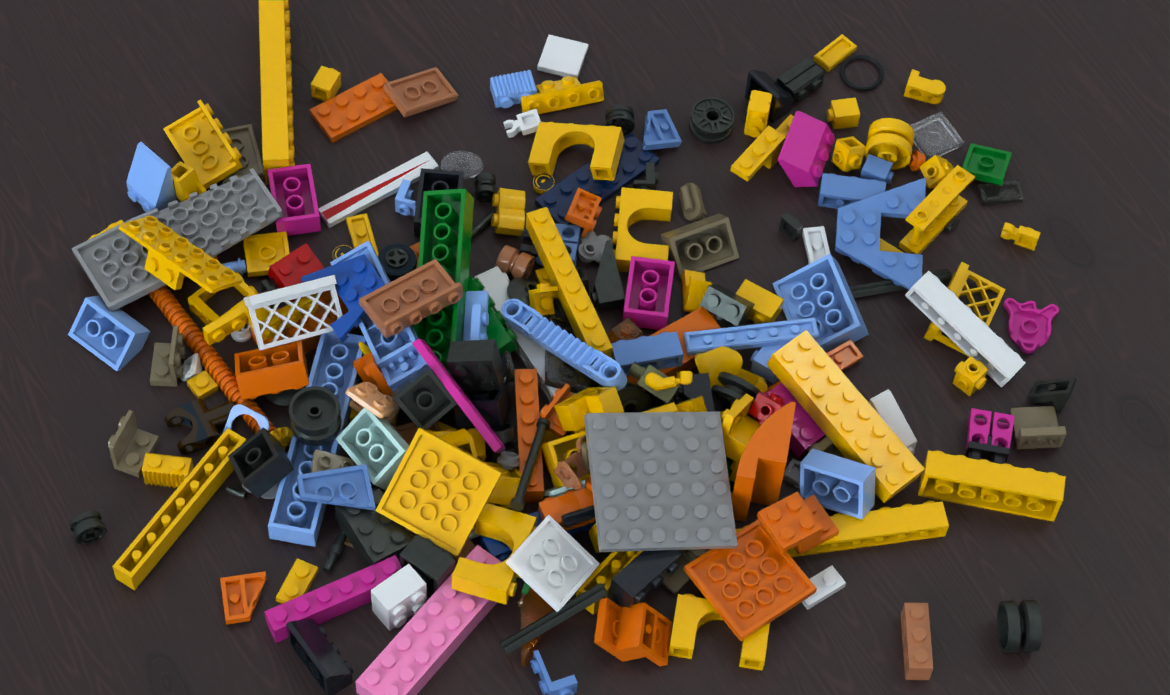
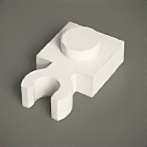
[503,109,541,138]

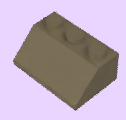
[660,214,739,279]

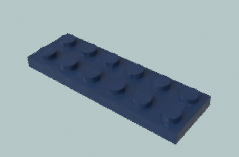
[535,132,660,225]

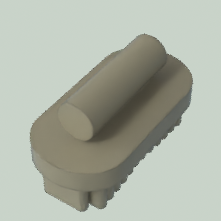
[679,183,707,221]

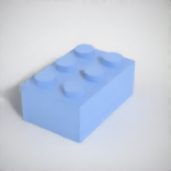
[800,449,876,520]

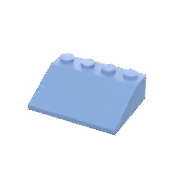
[772,254,869,351]

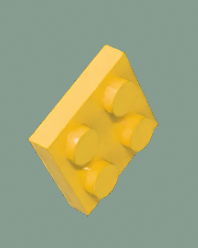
[243,231,290,277]

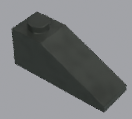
[591,240,625,312]

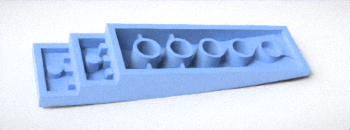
[330,241,438,411]

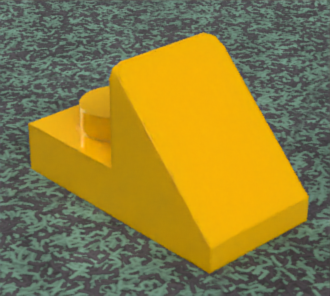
[682,270,712,312]

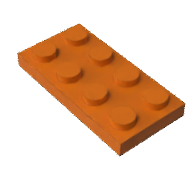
[310,73,398,143]

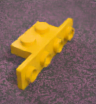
[521,76,604,115]

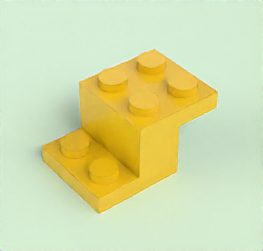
[721,394,761,482]

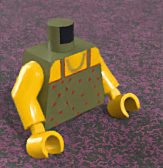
[627,361,693,404]

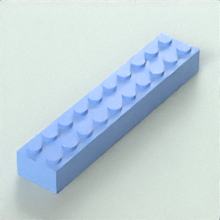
[268,331,367,547]

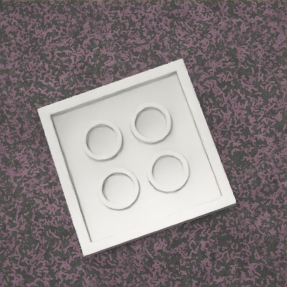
[505,515,600,612]

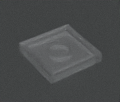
[910,111,964,161]

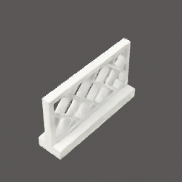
[243,275,343,350]

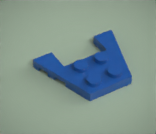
[300,254,385,343]

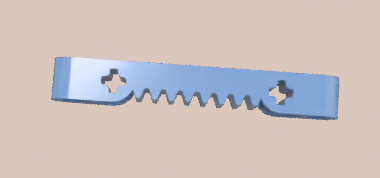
[501,299,627,391]

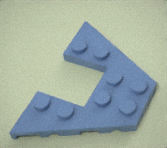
[835,178,926,290]

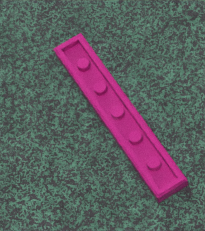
[412,338,505,454]

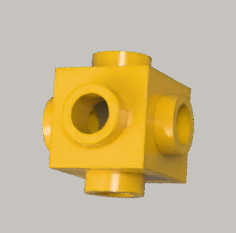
[831,136,866,172]
[919,155,954,189]
[953,356,988,396]

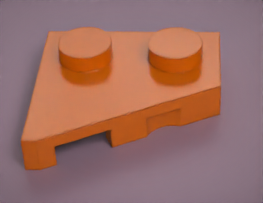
[220,571,267,625]

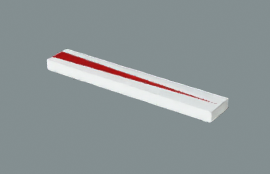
[318,151,439,228]

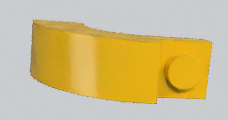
[171,161,207,202]

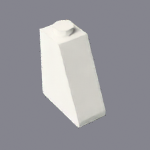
[869,389,917,454]

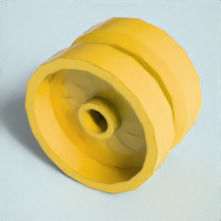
[864,118,915,170]

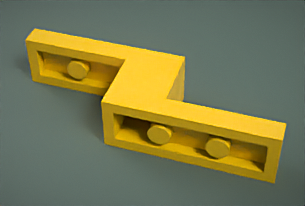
[730,114,794,182]
[202,294,319,346]

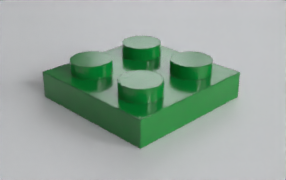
[962,143,1012,186]

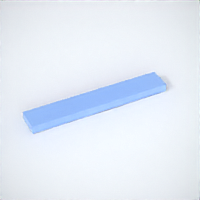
[683,317,819,356]

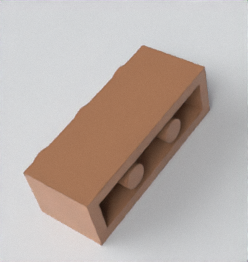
[901,603,933,680]

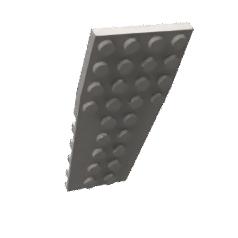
[71,168,283,311]

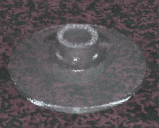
[441,151,483,179]

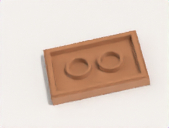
[383,67,459,117]

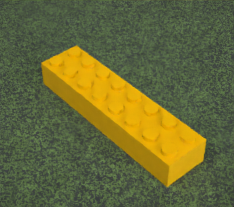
[766,330,925,503]

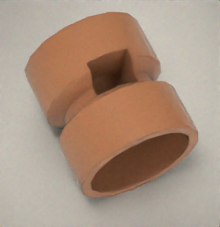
[495,245,535,279]

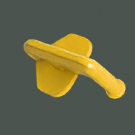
[694,346,768,392]

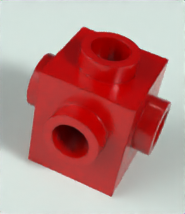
[748,392,786,424]

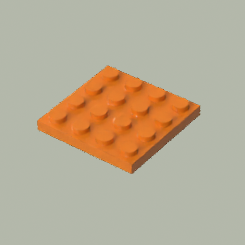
[684,519,817,642]

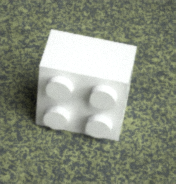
[371,564,427,631]

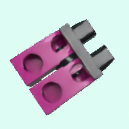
[965,408,1015,464]

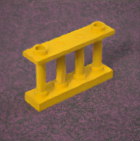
[899,165,975,254]

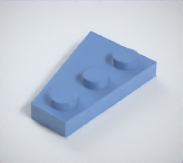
[296,464,376,511]

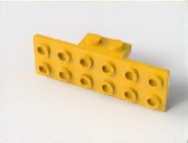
[119,216,243,293]

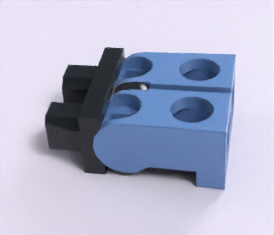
[520,223,581,267]

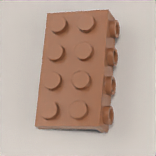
[359,259,463,338]

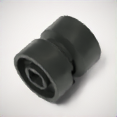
[486,422,518,463]

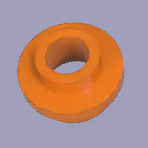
[908,150,925,172]

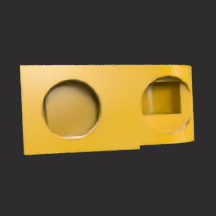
[904,69,946,104]

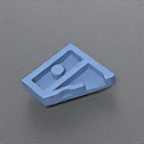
[642,109,682,150]

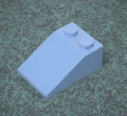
[126,142,176,212]

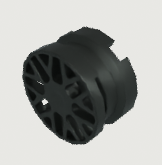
[605,104,635,135]
[69,511,107,545]

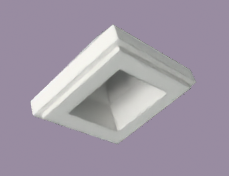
[181,353,203,382]

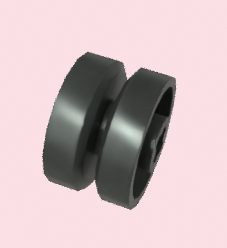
[289,386,341,446]
[997,600,1042,653]

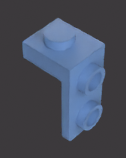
[530,650,578,695]

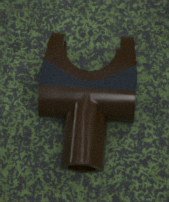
[164,399,239,454]

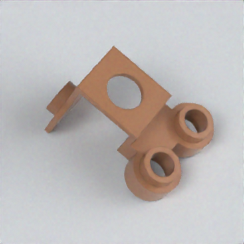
[553,435,589,490]

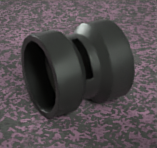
[475,172,496,202]

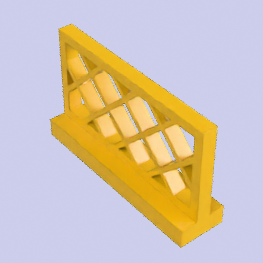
[924,262,1006,357]

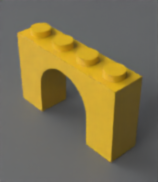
[528,122,625,181]
[612,187,673,272]
[452,503,537,605]
[669,594,770,671]

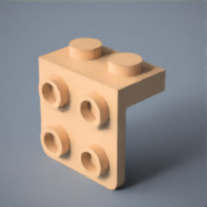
[345,381,401,424]

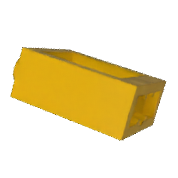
[188,267,258,325]

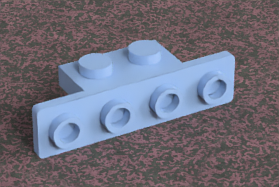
[463,291,489,341]

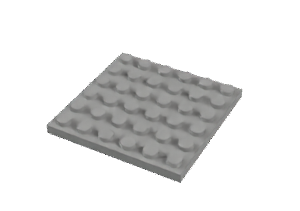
[584,412,738,552]

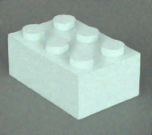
[336,407,409,490]

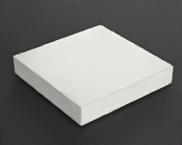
[537,35,588,79]

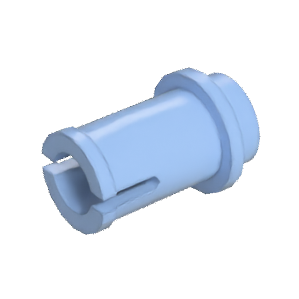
[222,258,247,276]

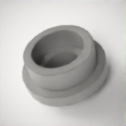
[497,451,520,470]

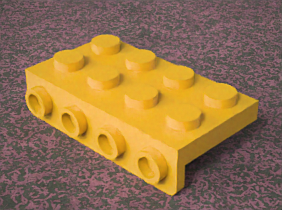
[163,99,243,189]

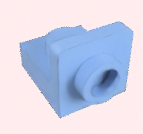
[395,179,416,216]

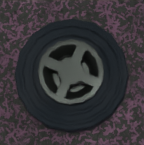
[378,243,417,281]

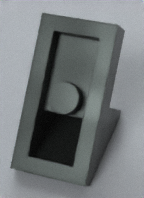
[1029,377,1077,413]

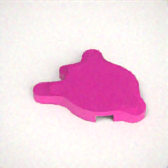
[1003,298,1059,354]

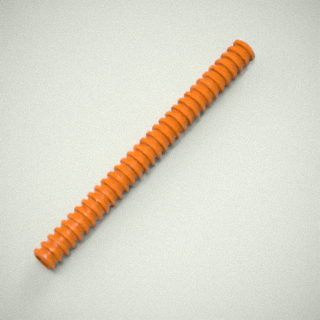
[149,285,276,434]

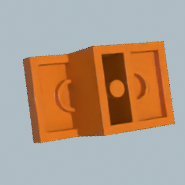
[757,492,839,555]
[594,598,672,666]

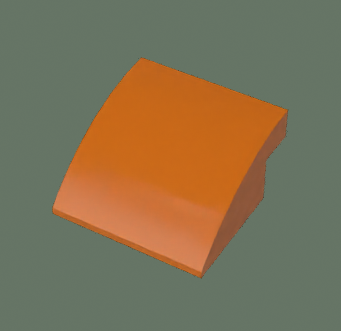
[732,402,796,522]

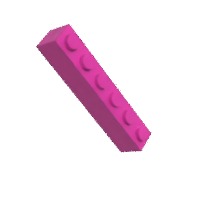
[264,555,402,643]

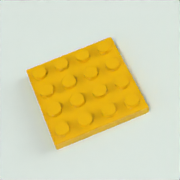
[375,427,503,556]

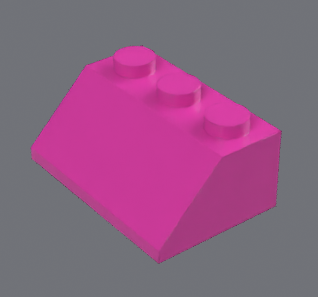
[778,111,835,187]

